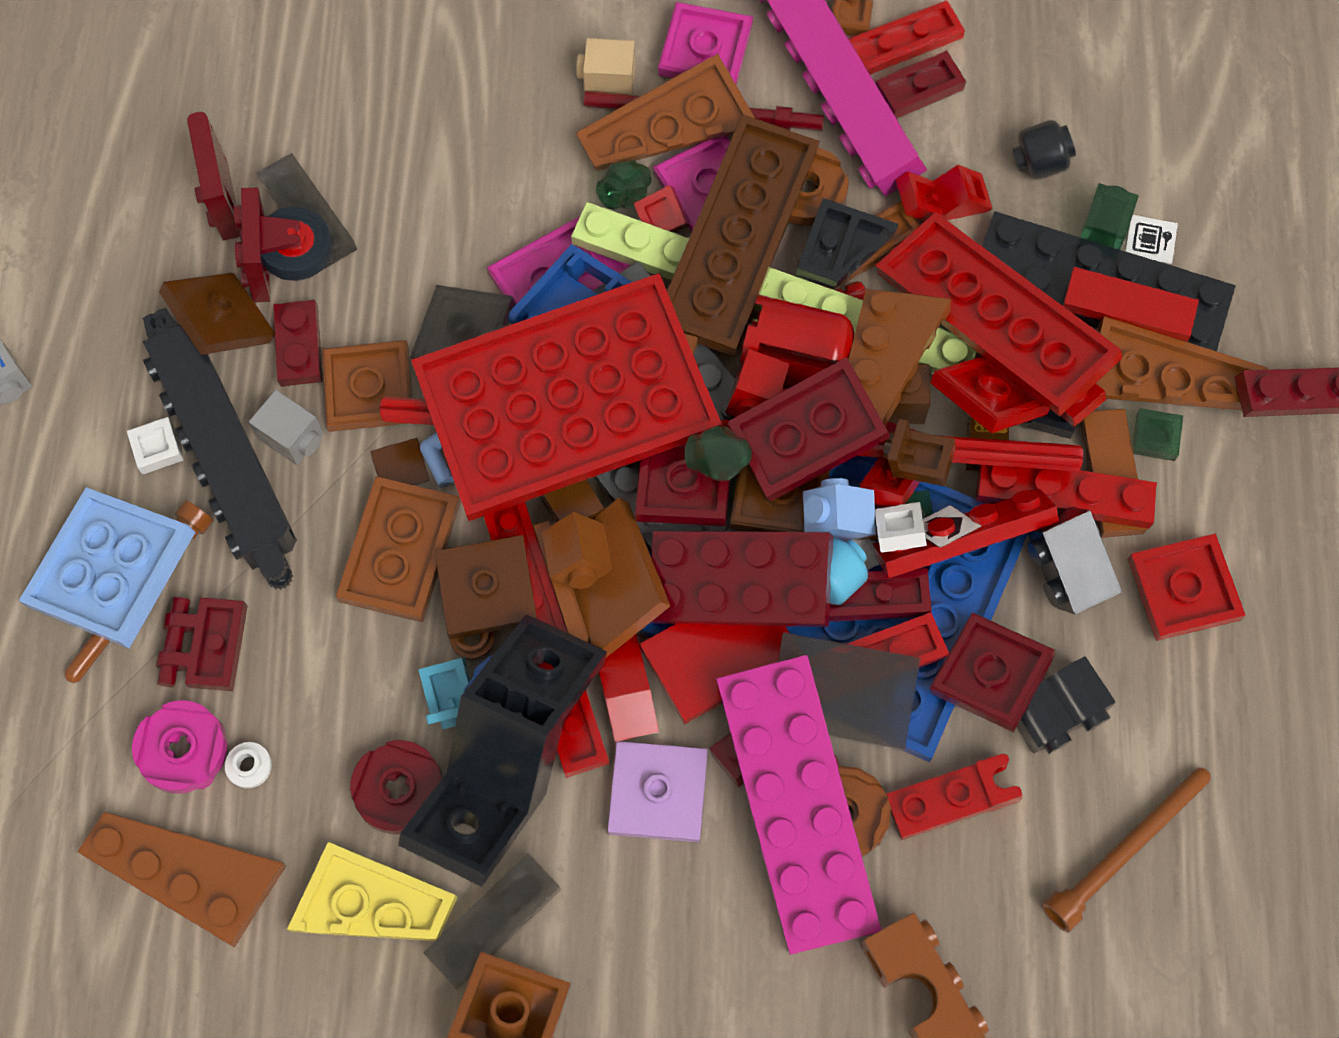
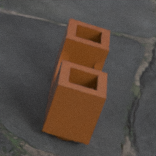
[861,913,989,1038]

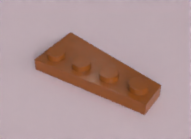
[849,289,951,426]
[1096,316,1268,410]

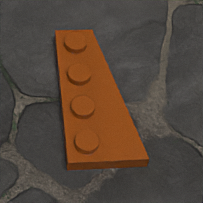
[576,54,755,171]
[77,812,286,948]

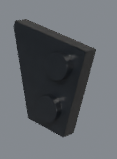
[795,198,899,289]

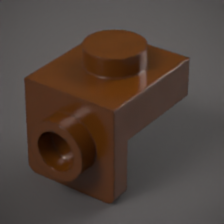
[883,419,956,487]

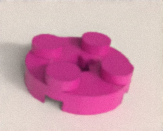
[132,700,227,794]

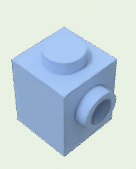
[803,478,876,541]

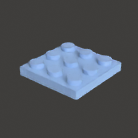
[19,487,195,649]

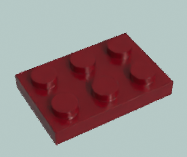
[728,357,890,502]

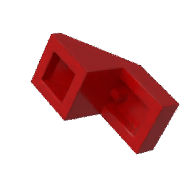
[895,164,993,222]
[599,634,659,742]

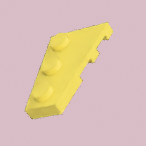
[287,842,457,942]

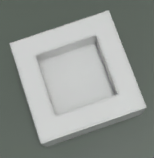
[127,417,184,474]
[875,502,927,553]

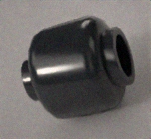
[1012,120,1076,180]

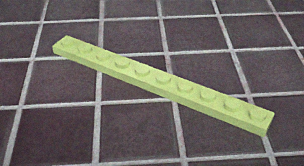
[571,202,977,374]

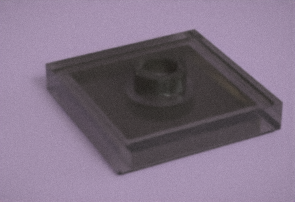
[410,285,516,360]

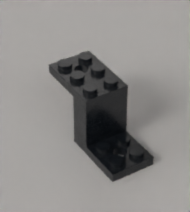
[398,614,607,887]

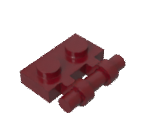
[156,597,248,691]

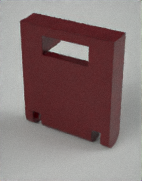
[187,112,240,241]

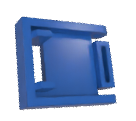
[508,244,632,324]

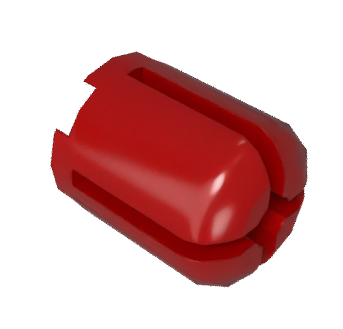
[740,295,855,389]

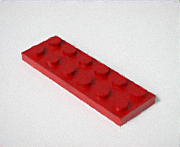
[875,212,1122,416]

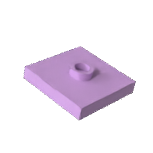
[608,741,708,843]

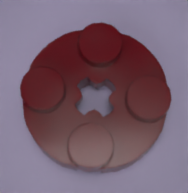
[350,740,443,835]

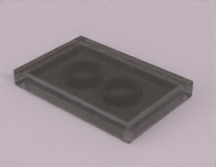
[778,632,920,751]

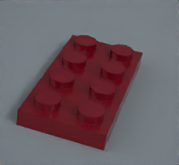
[651,531,833,627]

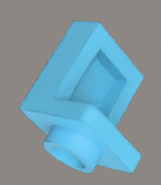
[418,657,471,729]

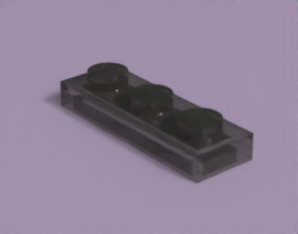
[257,153,357,270]
[424,853,561,990]

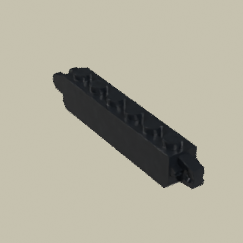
[143,308,297,590]

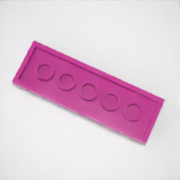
[717,655,881,955]

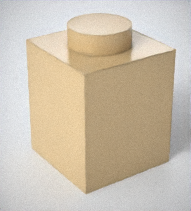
[577,38,636,95]

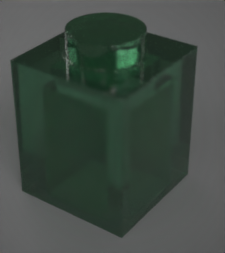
[1080,183,1139,249]

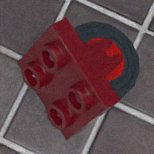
[234,187,333,303]

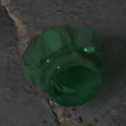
[596,159,652,210]
[685,426,752,481]

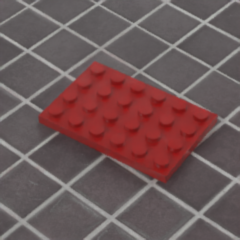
[411,273,722,521]

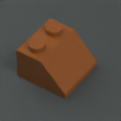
[447,952,571,1038]

